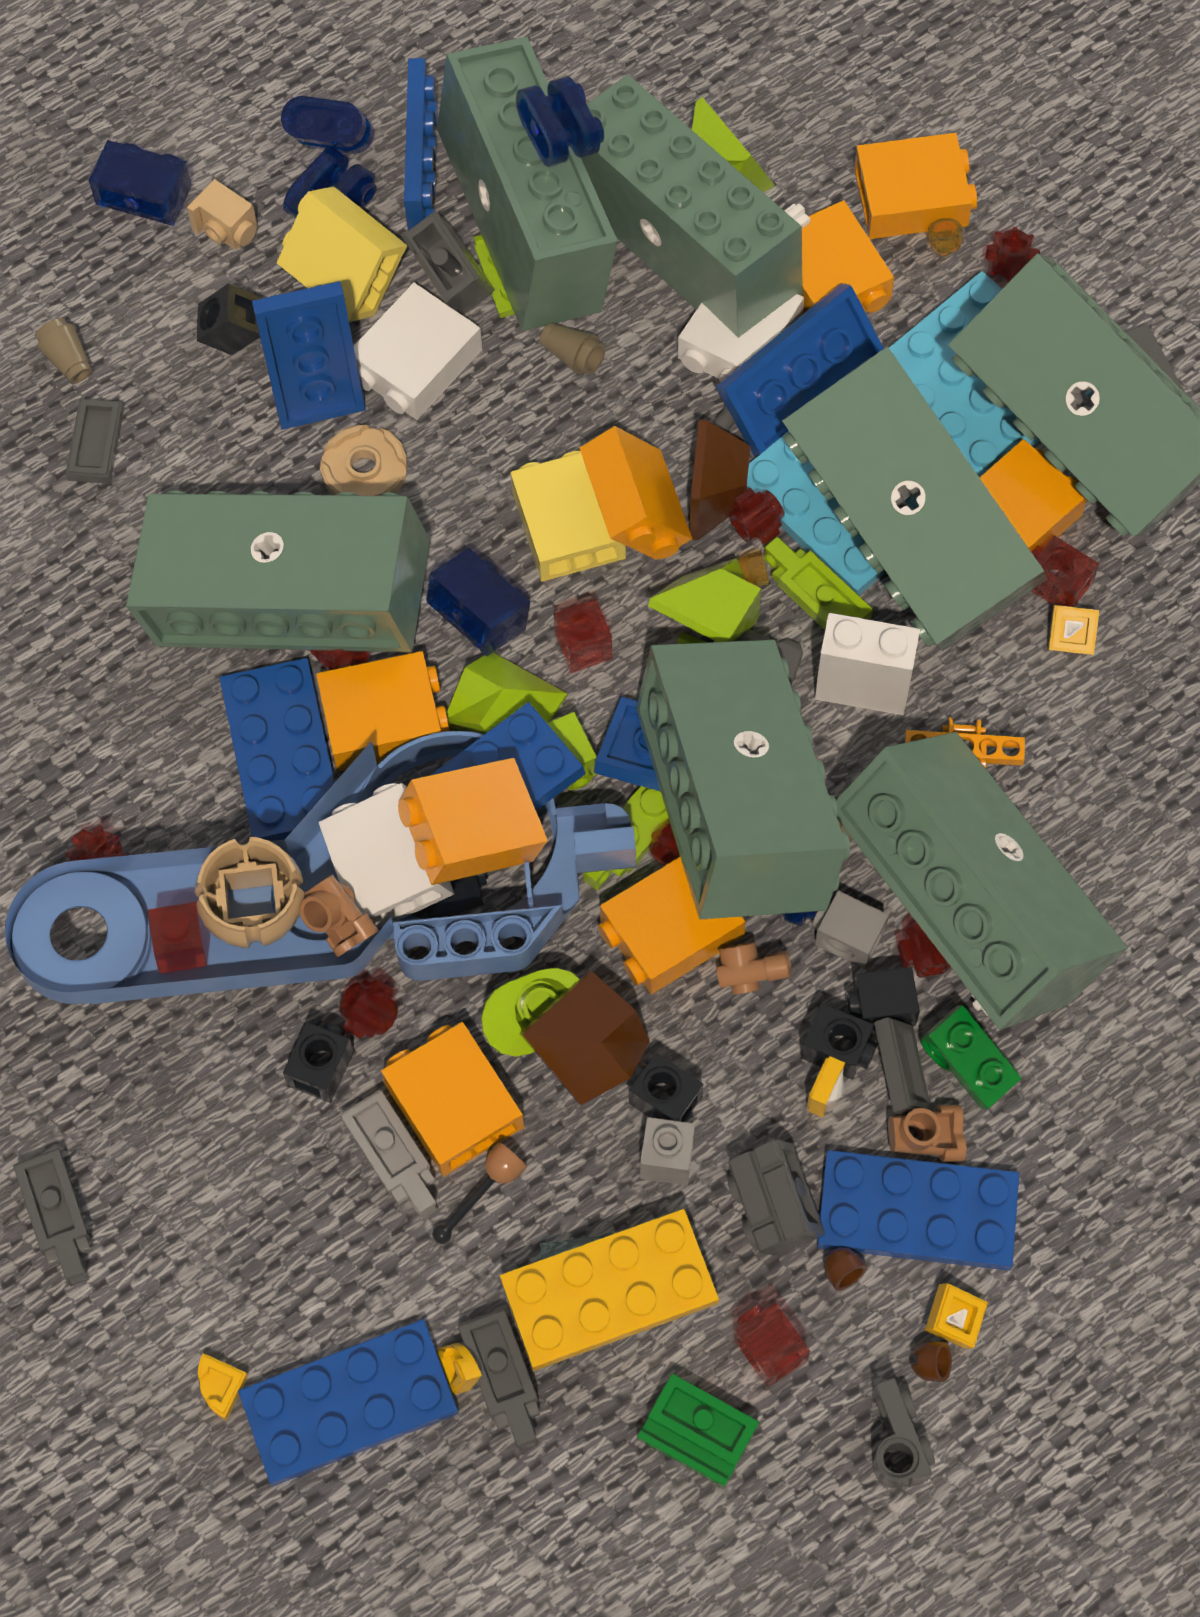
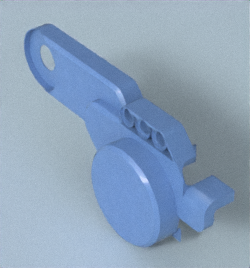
[5,731,636,1004]

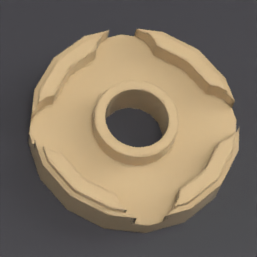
[320,425,407,496]

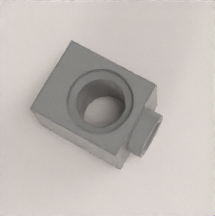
[812,891,889,969]
[640,1117,695,1186]

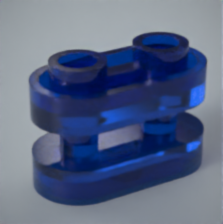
[516,76,604,167]
[281,96,374,154]
[283,147,376,219]

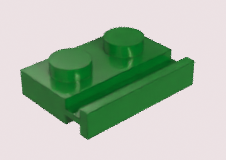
[637,1373,759,1489]

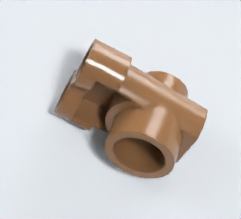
[300,875,379,957]
[716,942,792,995]
[888,1105,967,1162]

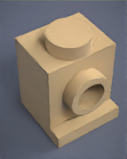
[187,179,258,250]

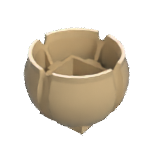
[195,837,305,948]

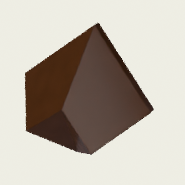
[690,420,751,540]
[520,970,650,1105]

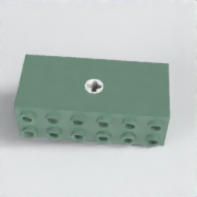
[437,37,618,331]
[564,74,811,338]
[948,253,1200,537]
[782,346,1047,651]
[126,490,430,652]
[636,640,850,919]
[836,732,1128,1030]

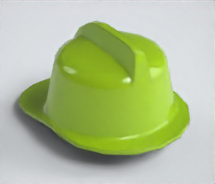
[481,968,579,1057]

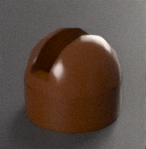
[824,1247,867,1291]
[911,1341,952,1382]

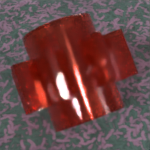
[985,227,1040,283]
[729,488,785,545]
[65,825,127,862]
[898,923,951,978]
[339,979,398,1039]

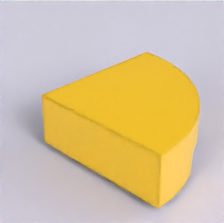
[436,1343,482,1395]
[198,1353,248,1421]

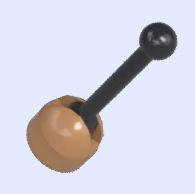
[432,1142,527,1244]

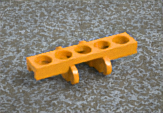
[905,717,1025,769]

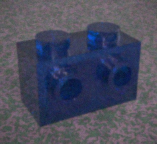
[89,140,192,226]
[426,548,531,656]

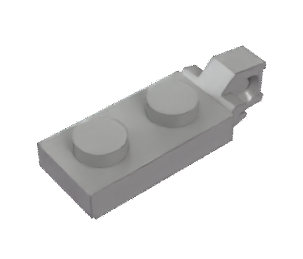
[339,1090,439,1221]

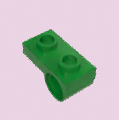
[920,1005,1022,1109]

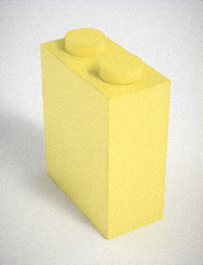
[277,187,407,322]
[510,451,626,582]

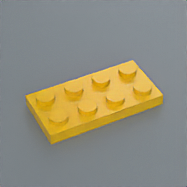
[500,1209,719,1371]

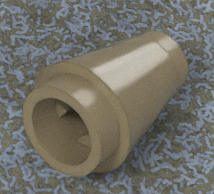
[35,318,93,384]
[540,322,605,375]

